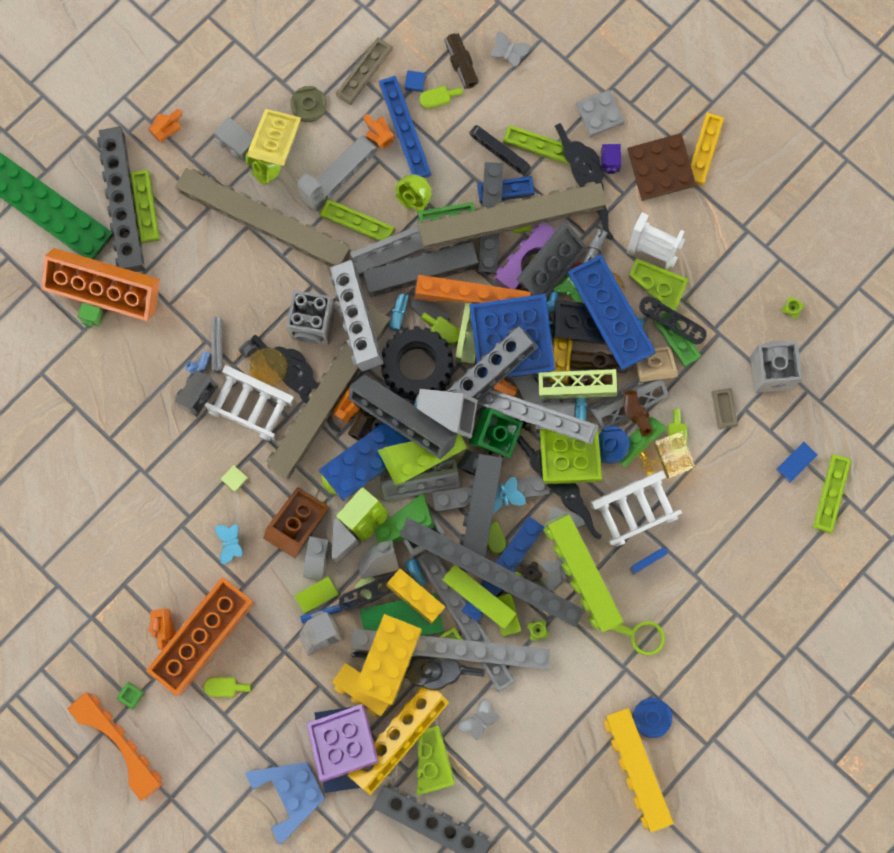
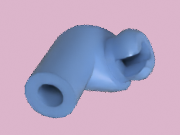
[186,351,212,374]

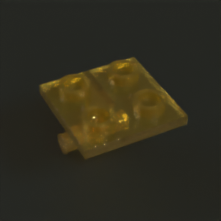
[639,432,696,479]

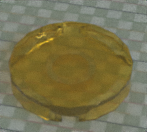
[250,348,287,386]

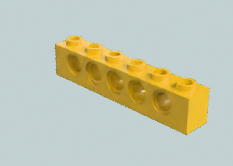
[347,687,449,795]

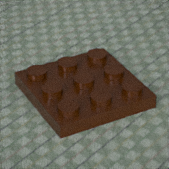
[627,133,696,201]

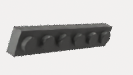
[478,162,503,274]

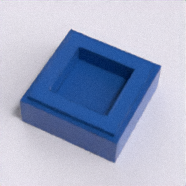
[404,70,425,92]

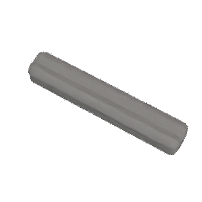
[211,317,223,372]

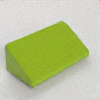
[294,577,339,614]
[497,593,521,637]

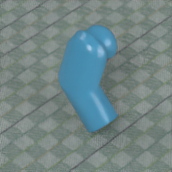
[547,292,559,315]
[405,558,427,586]

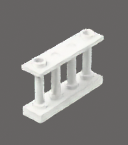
[627,212,685,271]
[205,365,296,441]
[589,470,682,547]

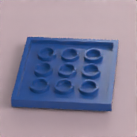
[469,294,556,378]

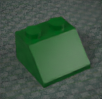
[468,408,523,458]

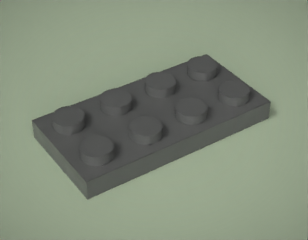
[516,222,587,298]

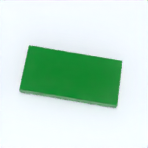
[359,593,444,636]

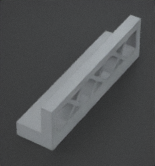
[350,226,423,276]
[588,379,669,430]
[380,459,460,501]

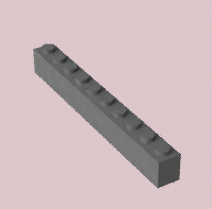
[398,517,584,627]

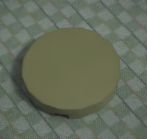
[290,86,327,122]

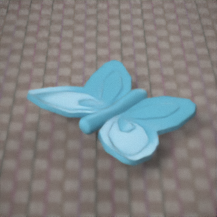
[493,477,526,513]
[215,524,243,564]

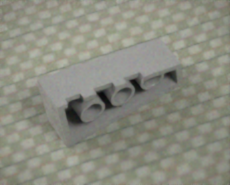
[299,611,344,656]

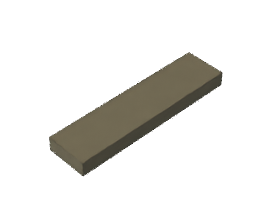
[336,37,393,105]

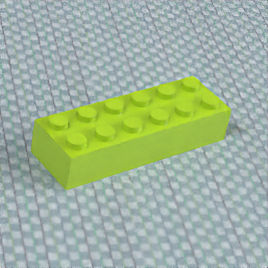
[543,513,624,633]

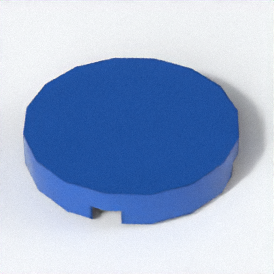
[598,426,630,464]
[632,698,672,738]

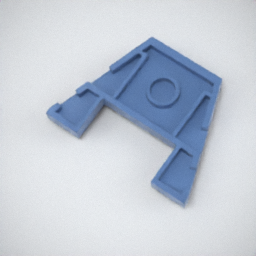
[245,762,325,844]

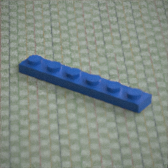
[378,75,431,178]
[461,516,545,622]

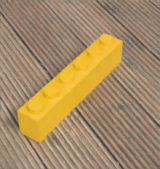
[603,708,674,833]

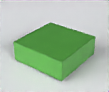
[116,682,144,710]

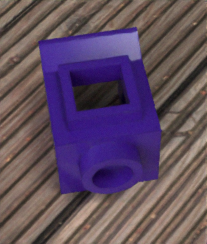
[601,144,621,174]

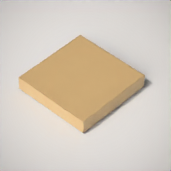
[635,346,678,382]

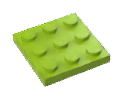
[539,428,602,484]

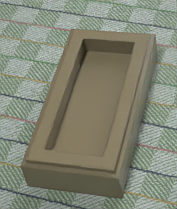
[711,388,738,429]

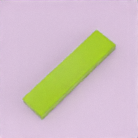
[503,125,570,166]
[130,169,160,244]
[320,199,395,241]
[812,454,852,533]
[442,564,517,629]

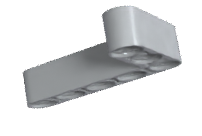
[297,136,378,211]

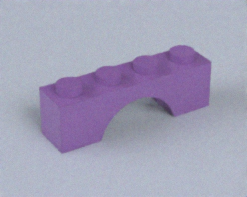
[495,221,555,290]

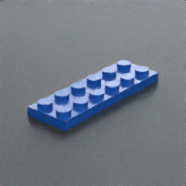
[568,254,656,371]
[319,423,411,501]

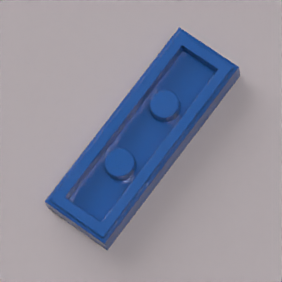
[477,176,535,203]

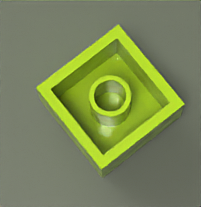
[336,487,389,543]

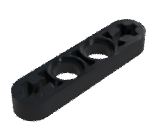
[469,125,531,176]
[639,297,707,345]
[339,570,410,612]

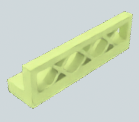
[455,303,476,366]
[539,369,617,400]

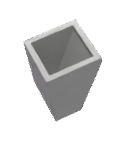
[416,389,478,439]

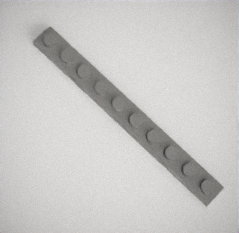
[351,629,550,669]

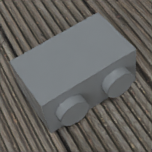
[214,117,253,161]

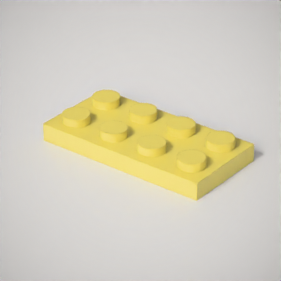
[247,109,301,166]

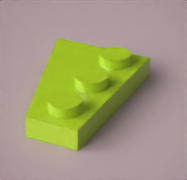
[629,258,689,311]
[417,726,456,796]

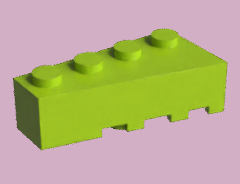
[378,434,467,485]

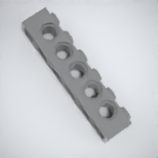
[330,260,384,372]

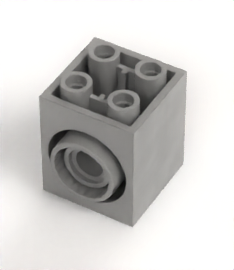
[286,290,335,345]
[750,341,802,393]

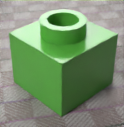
[77,303,104,327]

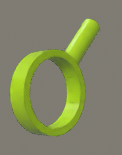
[611,621,665,656]

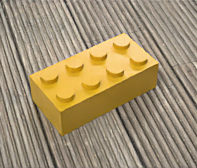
[354,614,422,705]

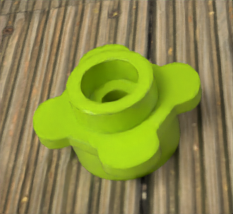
[781,297,804,319]
[527,620,549,641]

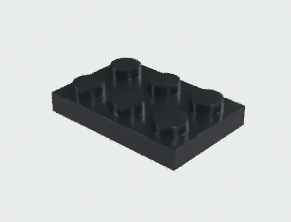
[553,300,607,345]

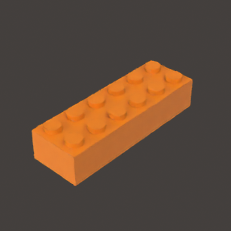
[41,248,160,321]
[146,577,255,697]

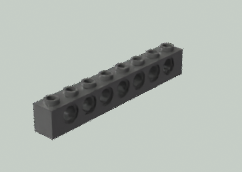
[97,126,146,272]

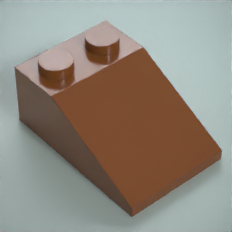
[263,487,330,559]

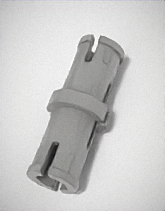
[583,229,608,263]

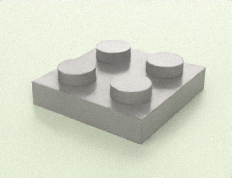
[576,90,624,137]

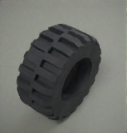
[381,326,454,402]

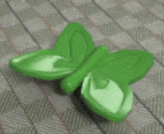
[554,272,582,303]

